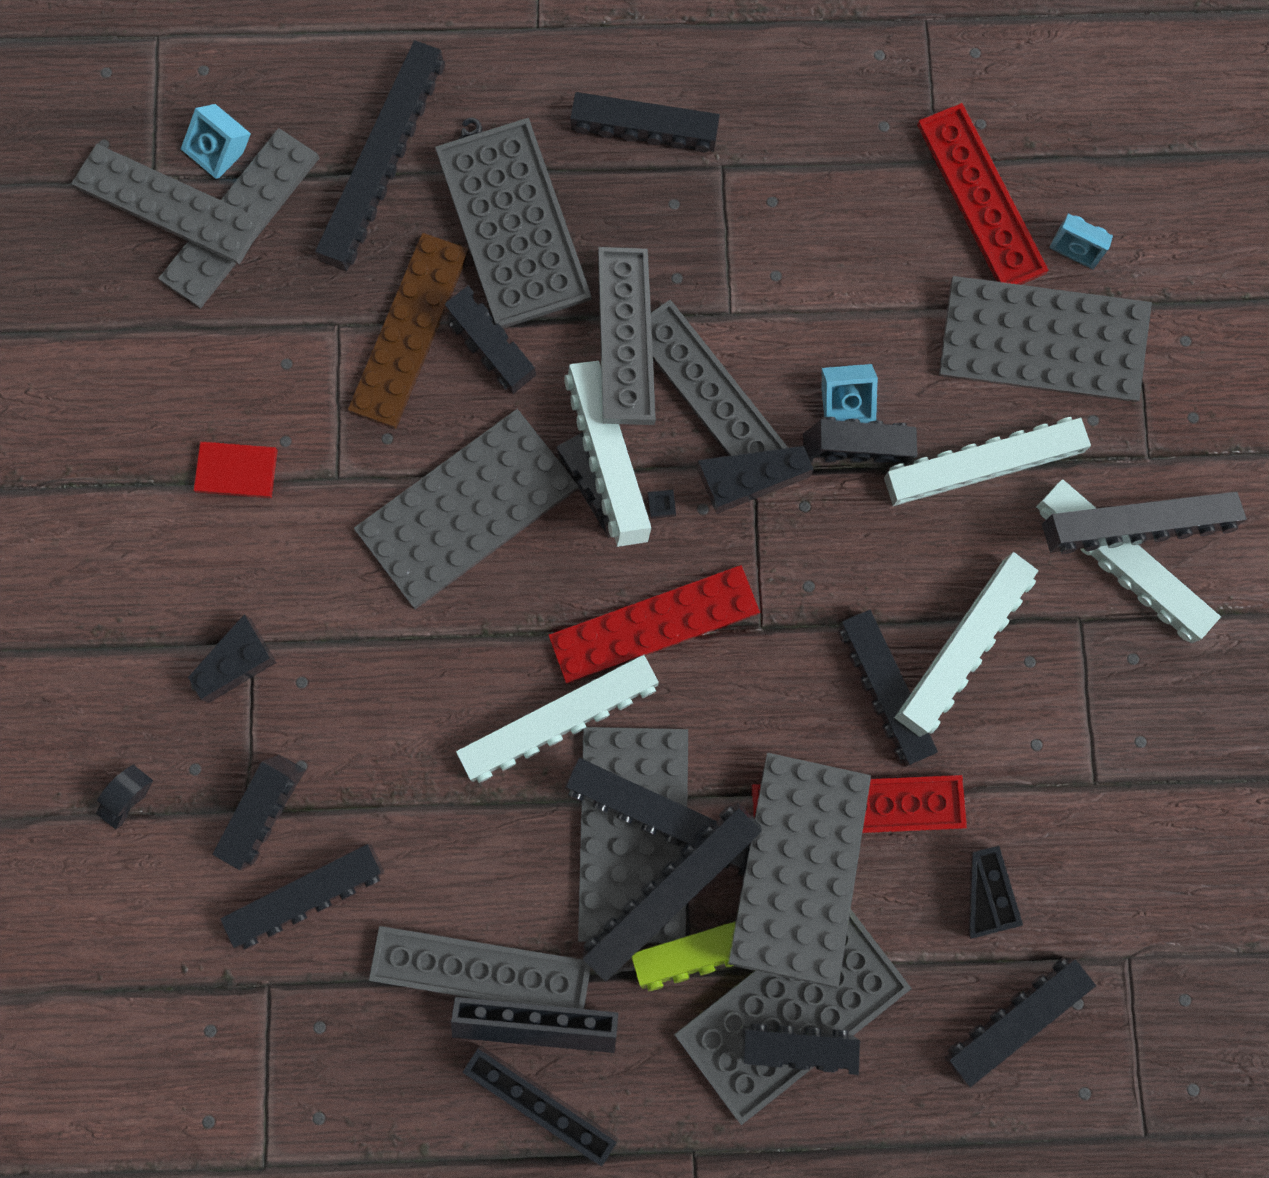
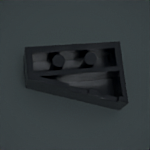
[188,614,277,703]
[968,845,1023,939]

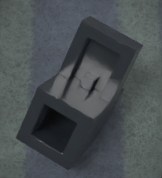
[96,764,153,830]

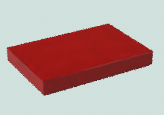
[194,442,278,499]

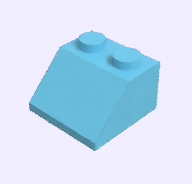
[181,104,251,179]
[1049,214,1113,270]
[822,364,878,423]

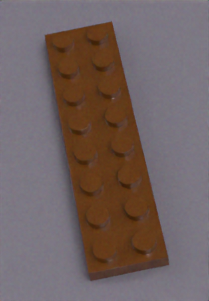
[348,232,469,429]

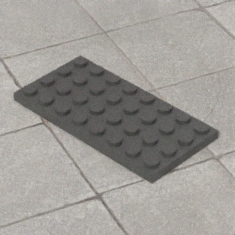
[435,118,592,328]
[939,276,1152,402]
[354,409,579,610]
[578,727,688,943]
[728,752,871,989]
[674,909,912,1125]

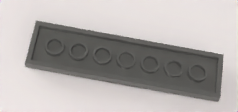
[158,128,319,309]
[71,144,264,264]
[598,247,656,425]
[651,300,788,456]
[369,926,591,1009]

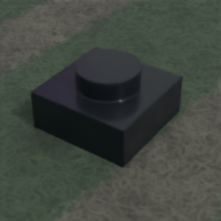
[648,489,676,519]

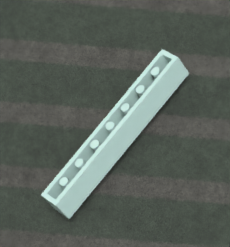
[565,361,651,547]
[884,417,1091,506]
[1036,479,1221,643]
[895,552,1038,737]
[456,655,659,783]

